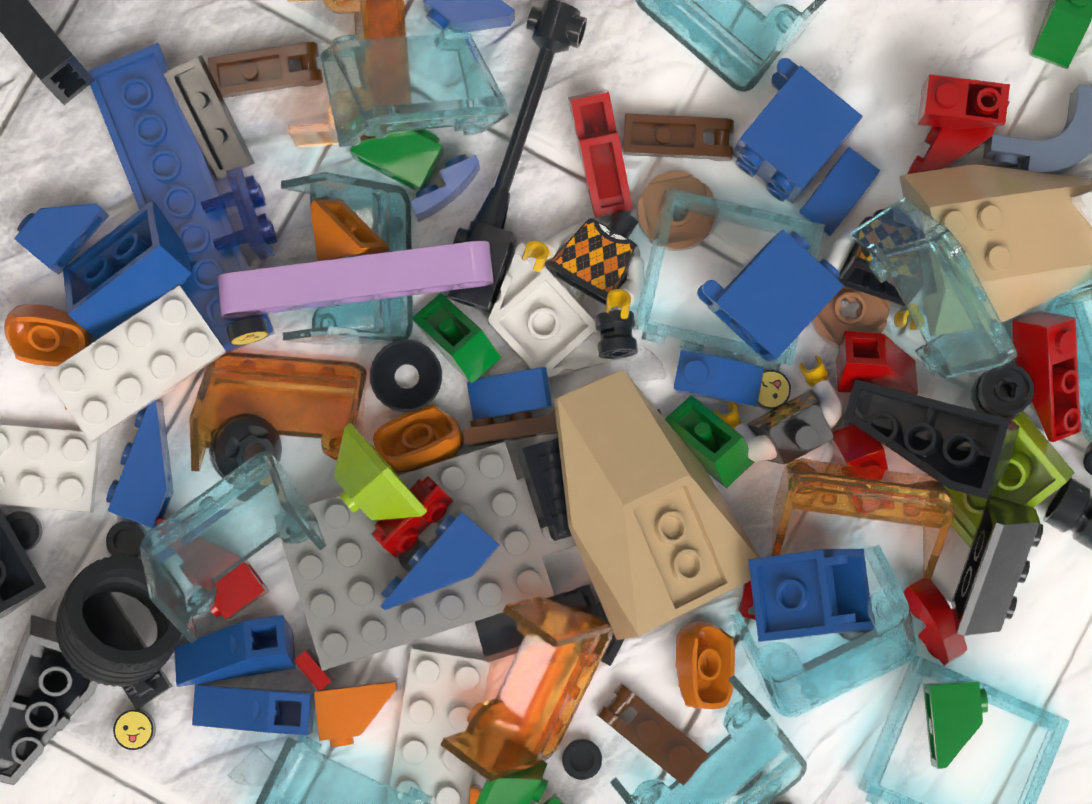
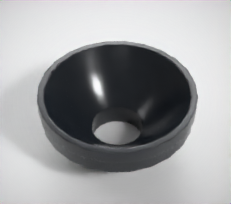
[370,340,442,412]
[209,413,282,486]

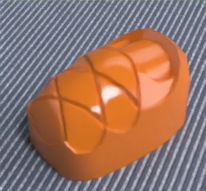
[4,304,90,366]
[373,404,463,473]
[675,621,735,709]

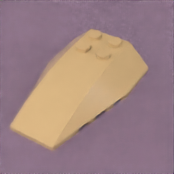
[899,164,1092,335]

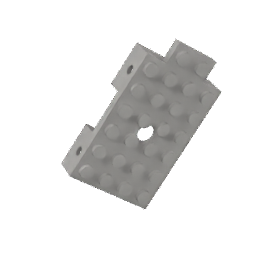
[274,441,576,671]

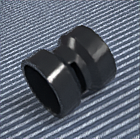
[595,310,638,359]

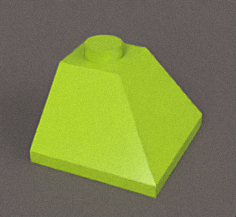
[334,422,427,521]

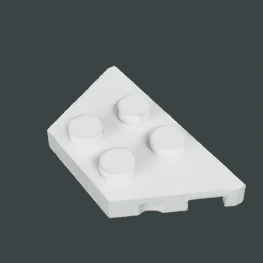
[488,242,619,379]

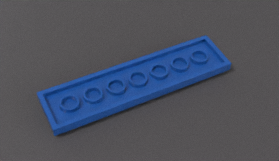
[88,43,275,354]

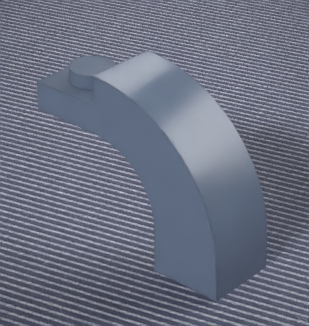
[983,84,1092,174]

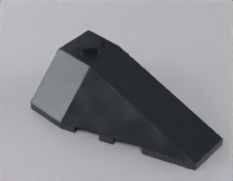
[844,379,1020,500]
[0,615,98,786]

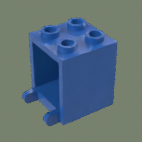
[733,58,863,204]
[697,229,844,362]
[748,548,874,642]

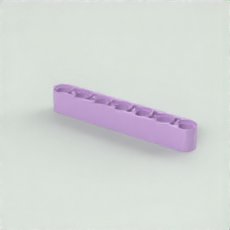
[217,241,493,318]

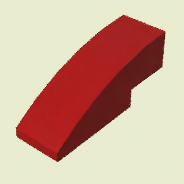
[568,89,633,218]

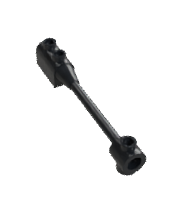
[445,0,587,313]

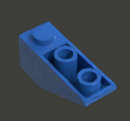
[106,400,174,529]
[380,512,500,610]
[174,615,296,687]
[192,685,315,735]

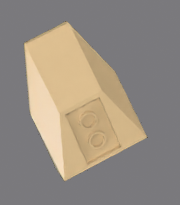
[554,369,761,640]

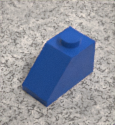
[423,0,515,34]
[14,203,110,275]
[673,350,764,407]

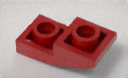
[899,576,968,666]

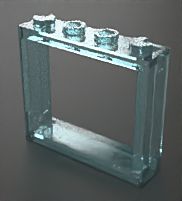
[633,188,825,371]
[858,655,1070,804]

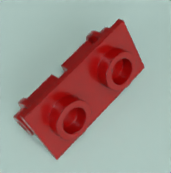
[371,476,454,558]

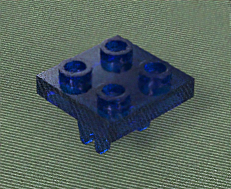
[201,166,278,260]

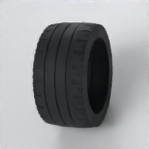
[55,555,186,687]

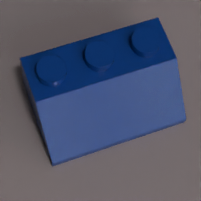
[63,201,192,340]

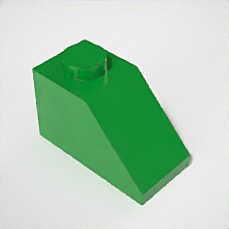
[1030,0,1092,69]
[350,128,444,192]
[411,293,501,384]
[665,395,755,489]
[923,680,988,769]
[476,742,549,804]

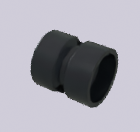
[971,364,1034,418]
[1043,477,1092,550]

